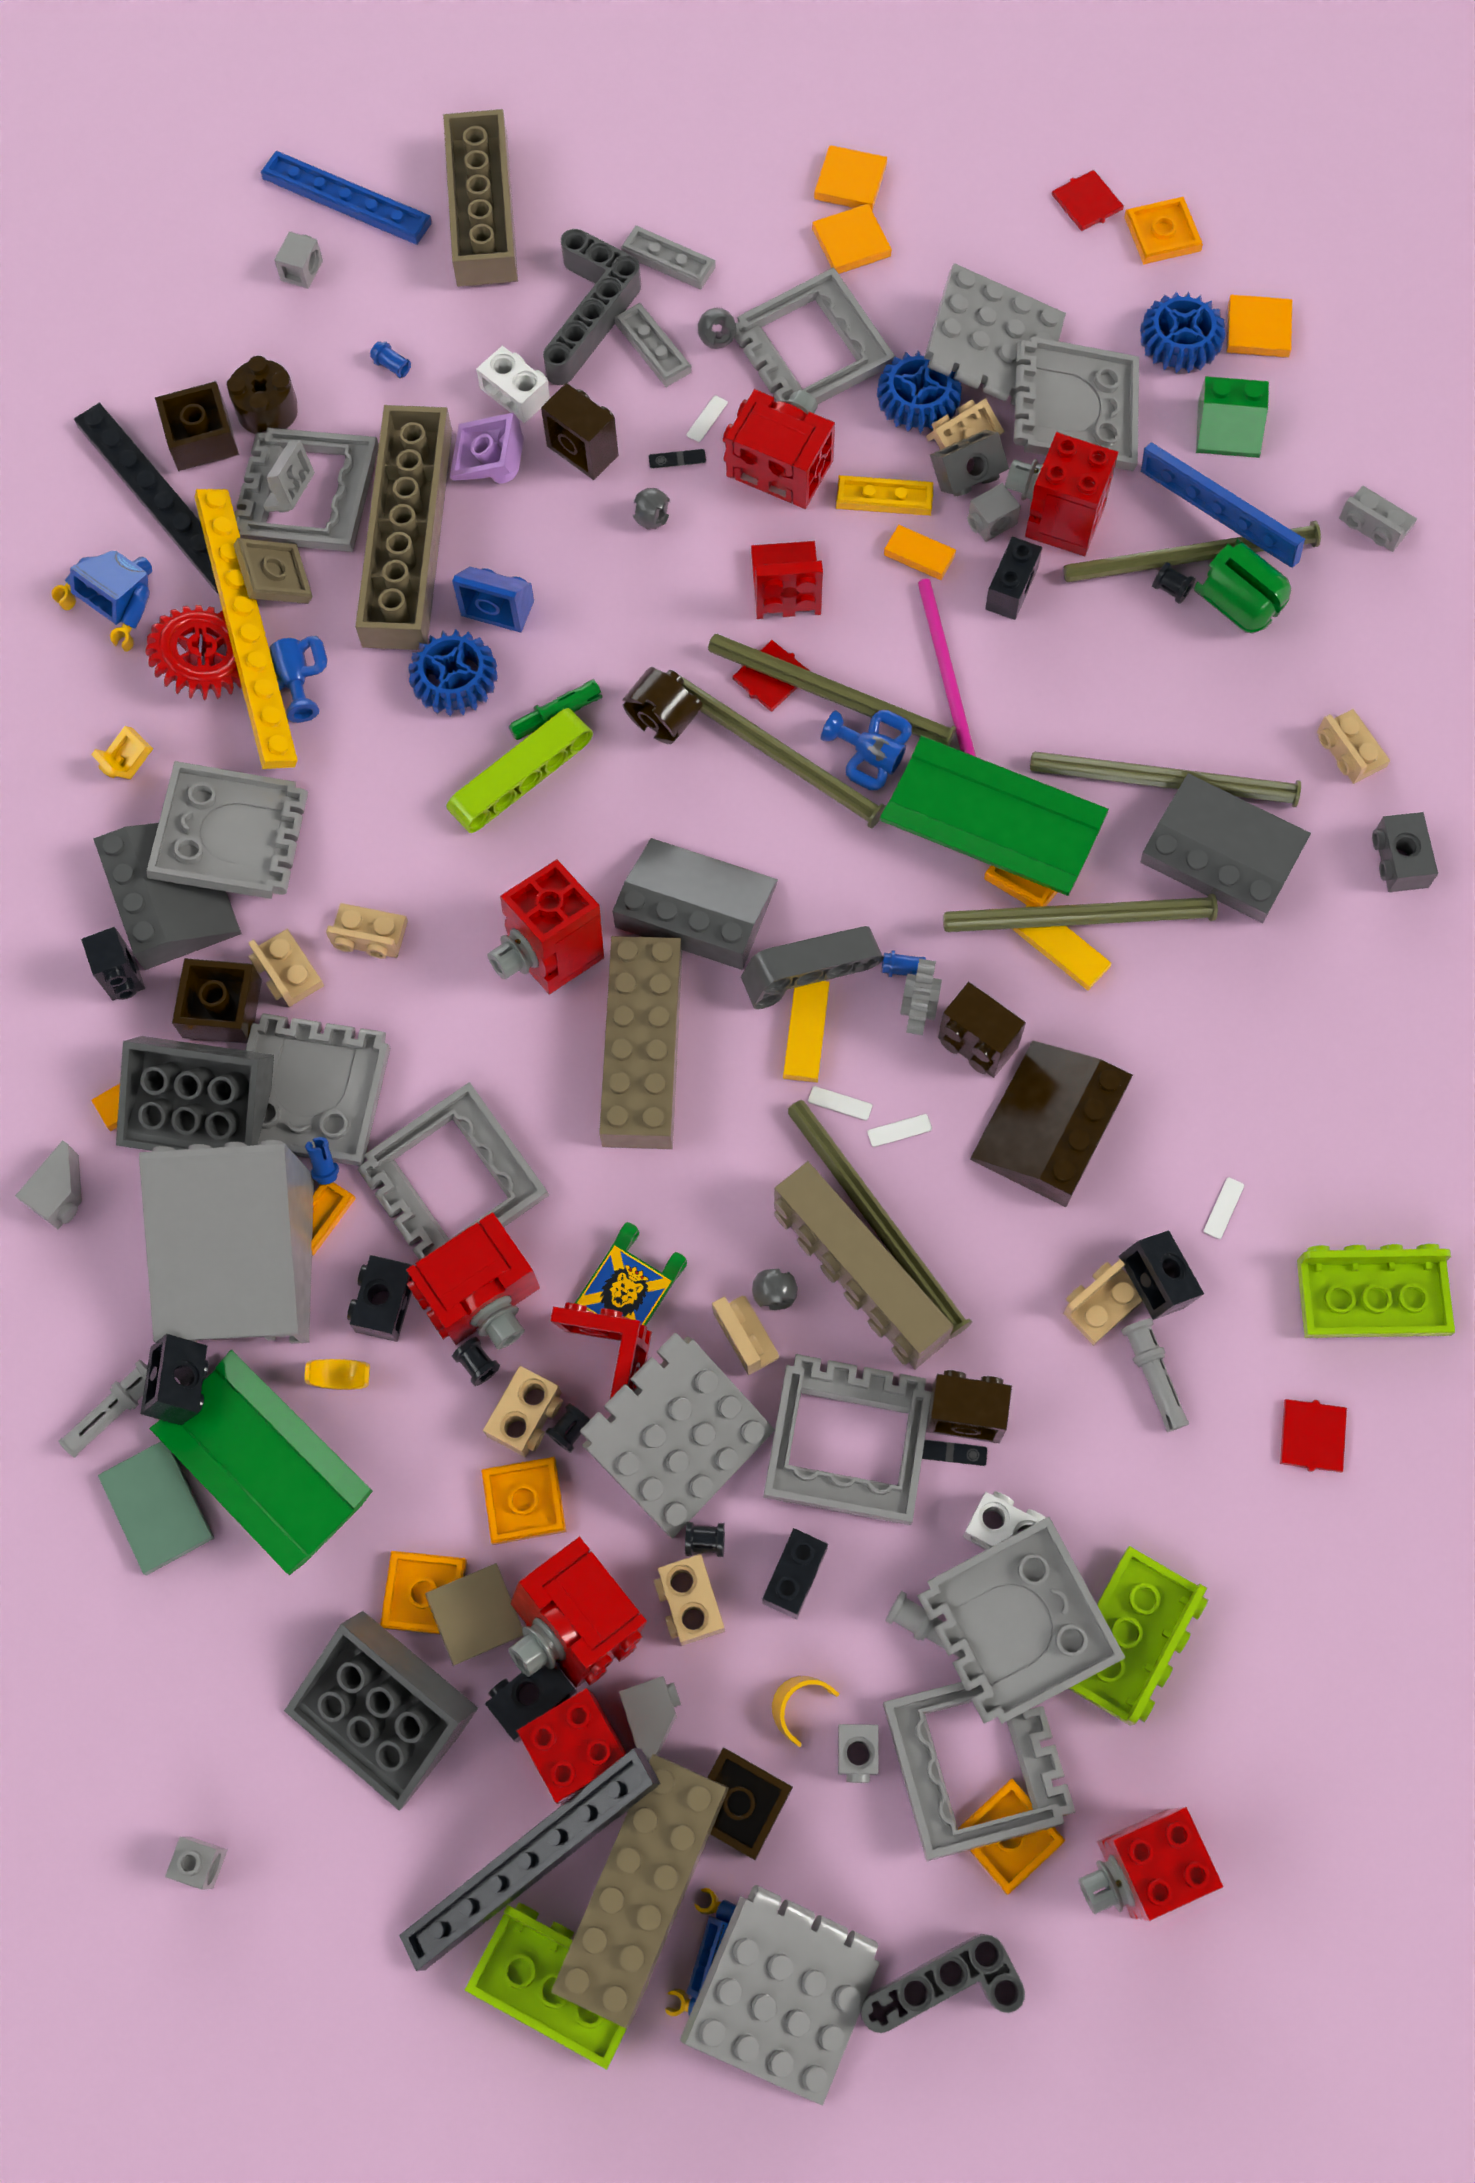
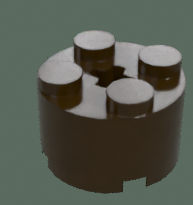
[227,356,298,434]
[622,667,703,744]

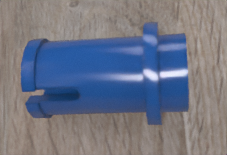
[370,341,411,378]
[881,950,926,977]
[305,1137,339,1185]

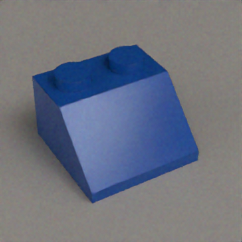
[452,566,534,633]

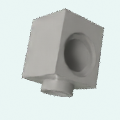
[274,232,323,289]
[967,483,1021,542]
[838,1724,879,1783]
[165,1837,228,1890]

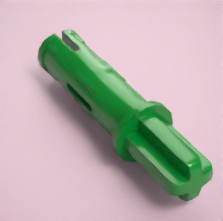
[509,679,602,740]

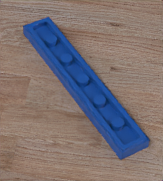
[261,150,432,245]
[1141,442,1305,568]

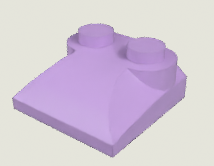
[450,413,524,484]

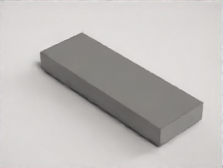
[621,226,716,289]
[614,303,692,387]

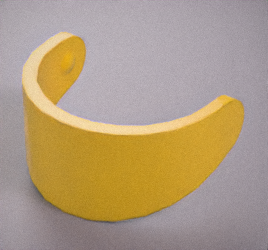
[304,1359,370,1390]
[772,1676,839,1748]

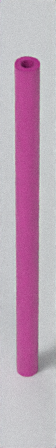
[918,578,976,757]

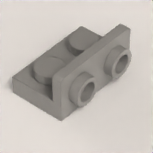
[263,440,315,513]
[1339,486,1417,552]

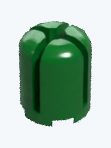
[1194,538,1291,634]

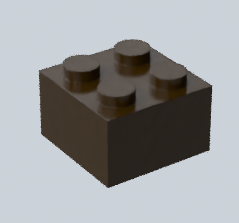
[155,381,239,471]
[541,383,619,480]
[172,958,262,1043]
[938,981,1026,1078]
[926,1370,1012,1443]
[707,1747,793,1860]

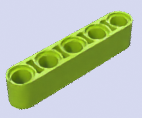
[446,708,593,833]

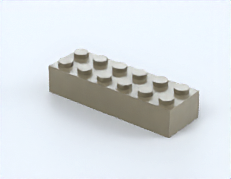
[443,109,518,287]
[599,936,682,1149]
[774,1161,954,1369]
[551,1754,729,2028]

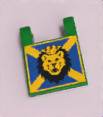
[575,1222,687,1326]

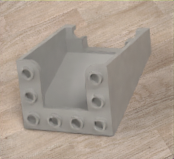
[139,1140,314,1344]

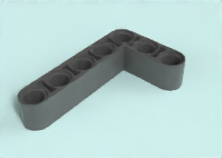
[543,229,641,385]

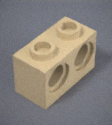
[483,1366,563,1458]
[654,1554,725,1646]

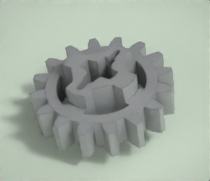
[900,958,942,1035]

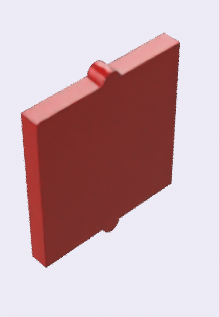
[1052,170,1124,231]
[733,640,809,712]
[1280,1399,1347,1473]

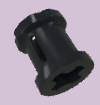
[1152,562,1196,604]
[452,1337,500,1386]
[545,1403,590,1453]
[685,1522,725,1557]

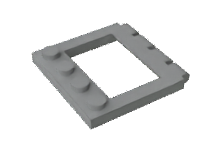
[734,267,895,404]
[234,428,379,552]
[358,1082,549,1260]
[763,1354,932,1525]
[883,1682,1076,1862]

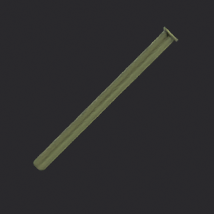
[1063,521,1321,582]
[708,634,956,746]
[681,676,886,828]
[1030,751,1301,807]
[943,894,1218,932]
[788,1100,972,1339]

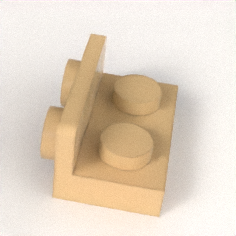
[925,398,1004,450]
[1317,709,1390,784]
[326,903,408,959]
[248,929,324,1007]
[1063,1259,1143,1345]
[712,1296,779,1376]

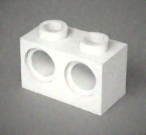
[476,346,550,423]
[962,1491,1046,1550]

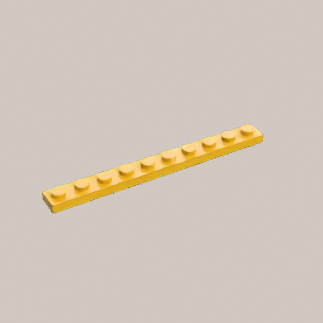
[194,489,298,769]

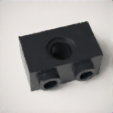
[985,536,1043,620]
[81,927,145,1001]
[1118,1230,1204,1320]
[347,1255,412,1342]
[140,1334,209,1425]
[762,1528,828,1620]
[485,1664,577,1743]

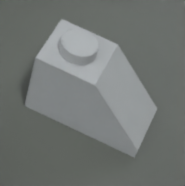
[15,1140,82,1229]
[619,1676,681,1761]

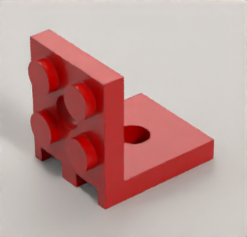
[751,541,823,619]
[550,1303,652,1399]

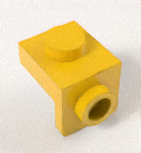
[91,726,153,779]

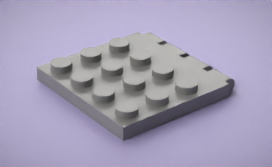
[924,263,1066,406]
[1014,336,1139,471]
[147,761,308,899]
[245,1013,390,1166]
[580,1333,775,1539]
[917,1517,1125,1724]
[680,1885,880,2106]

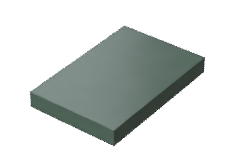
[98,1441,214,1575]

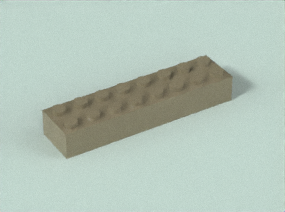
[355,405,452,650]

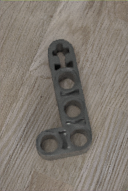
[741,926,883,1010]
[860,1934,1025,2033]

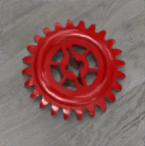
[146,605,242,700]

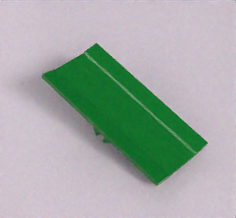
[879,735,1109,896]
[149,1349,373,1576]

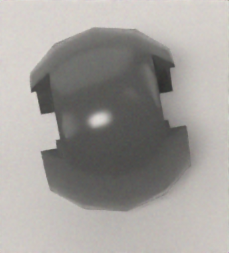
[698,308,736,349]
[633,488,670,529]
[752,1269,798,1310]

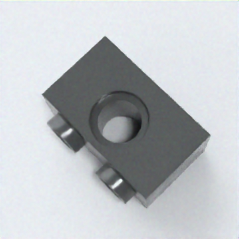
[930,430,1009,497]
[1372,812,1438,892]

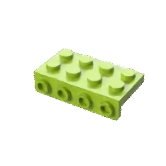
[1297,1244,1455,1338]
[1068,1546,1208,1726]
[465,1902,649,2070]

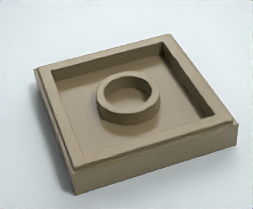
[234,538,313,604]
[425,1563,523,1666]

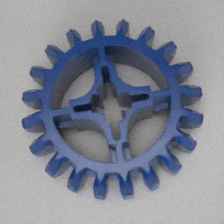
[1140,292,1225,374]
[877,350,962,434]
[408,629,498,717]

